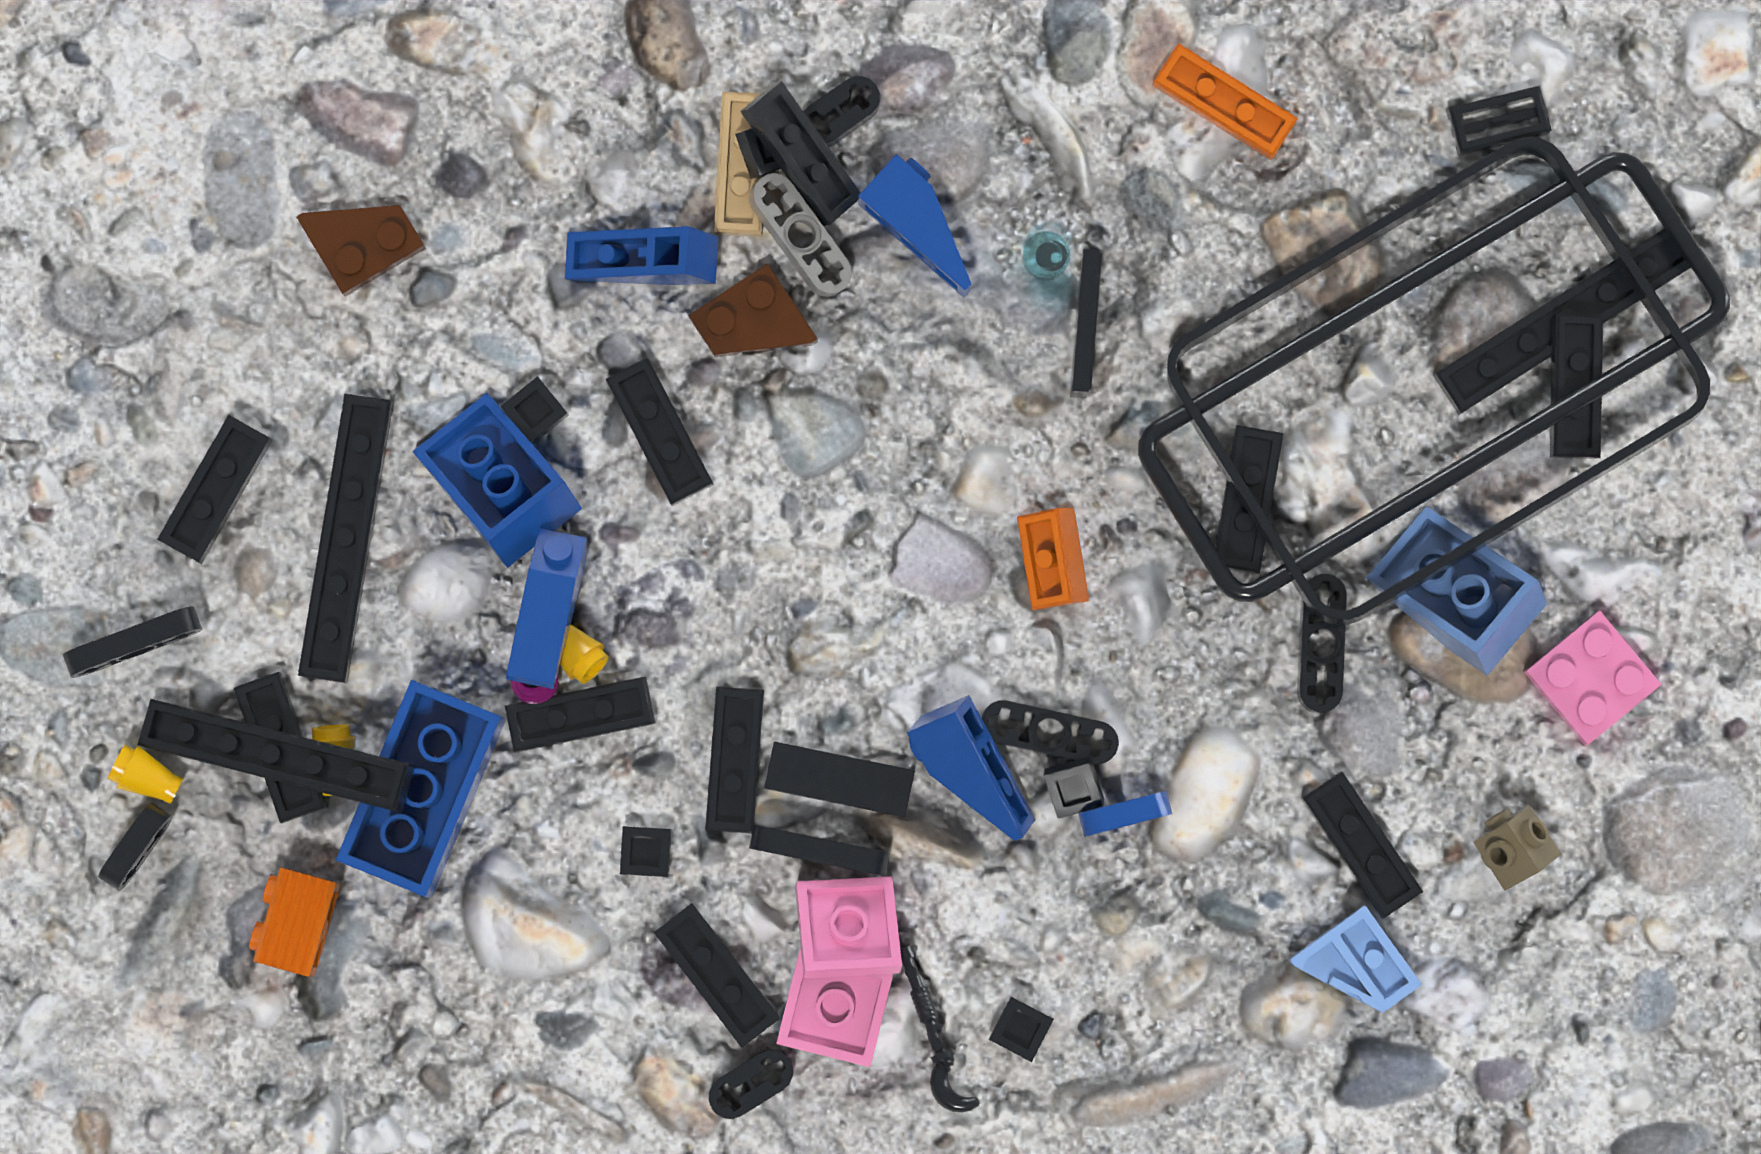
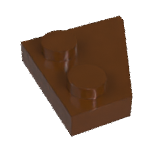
[296,205,426,297]
[688,264,818,357]

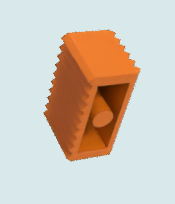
[249,867,342,977]

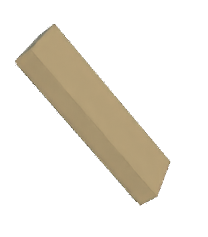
[714,92,765,237]

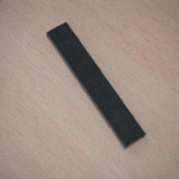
[1433,228,1691,415]
[298,393,394,684]
[137,699,415,813]

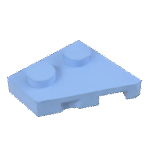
[1288,905,1422,1013]

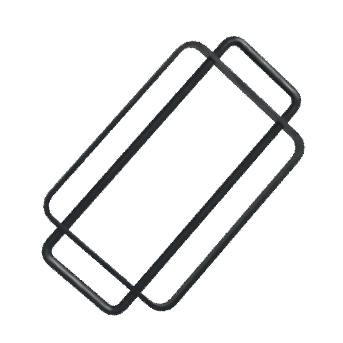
[1138,137,1730,625]

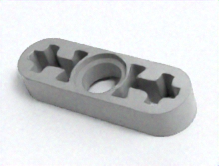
[749,173,852,297]

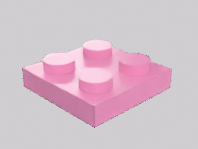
[1524,610,1662,746]
[795,876,902,979]
[776,949,893,1067]

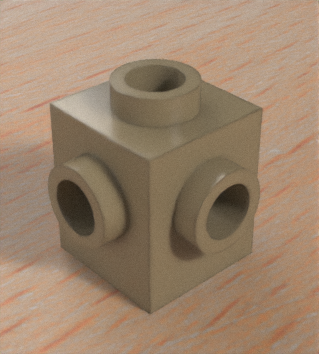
[1473,805,1561,891]

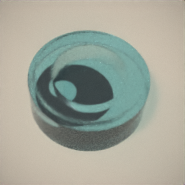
[1022,231,1070,281]

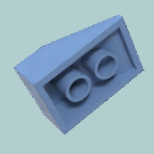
[1366,506,1547,676]

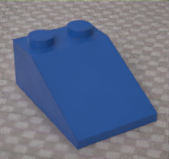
[412,393,582,568]

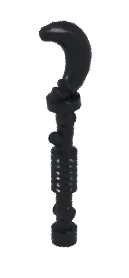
[900,945,980,1113]

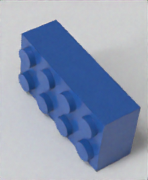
[336,680,506,897]

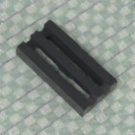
[1446,85,1552,156]

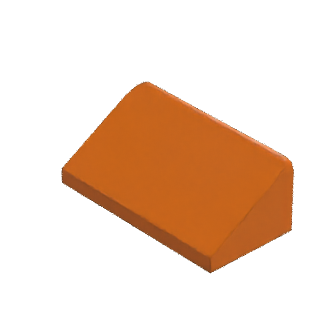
[1017,508,1089,610]

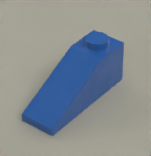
[858,154,972,298]
[565,226,718,285]
[506,528,587,689]
[907,695,1036,841]

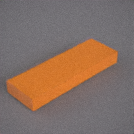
[1152,43,1298,161]

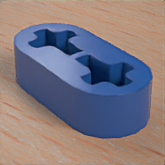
[1078,791,1173,837]

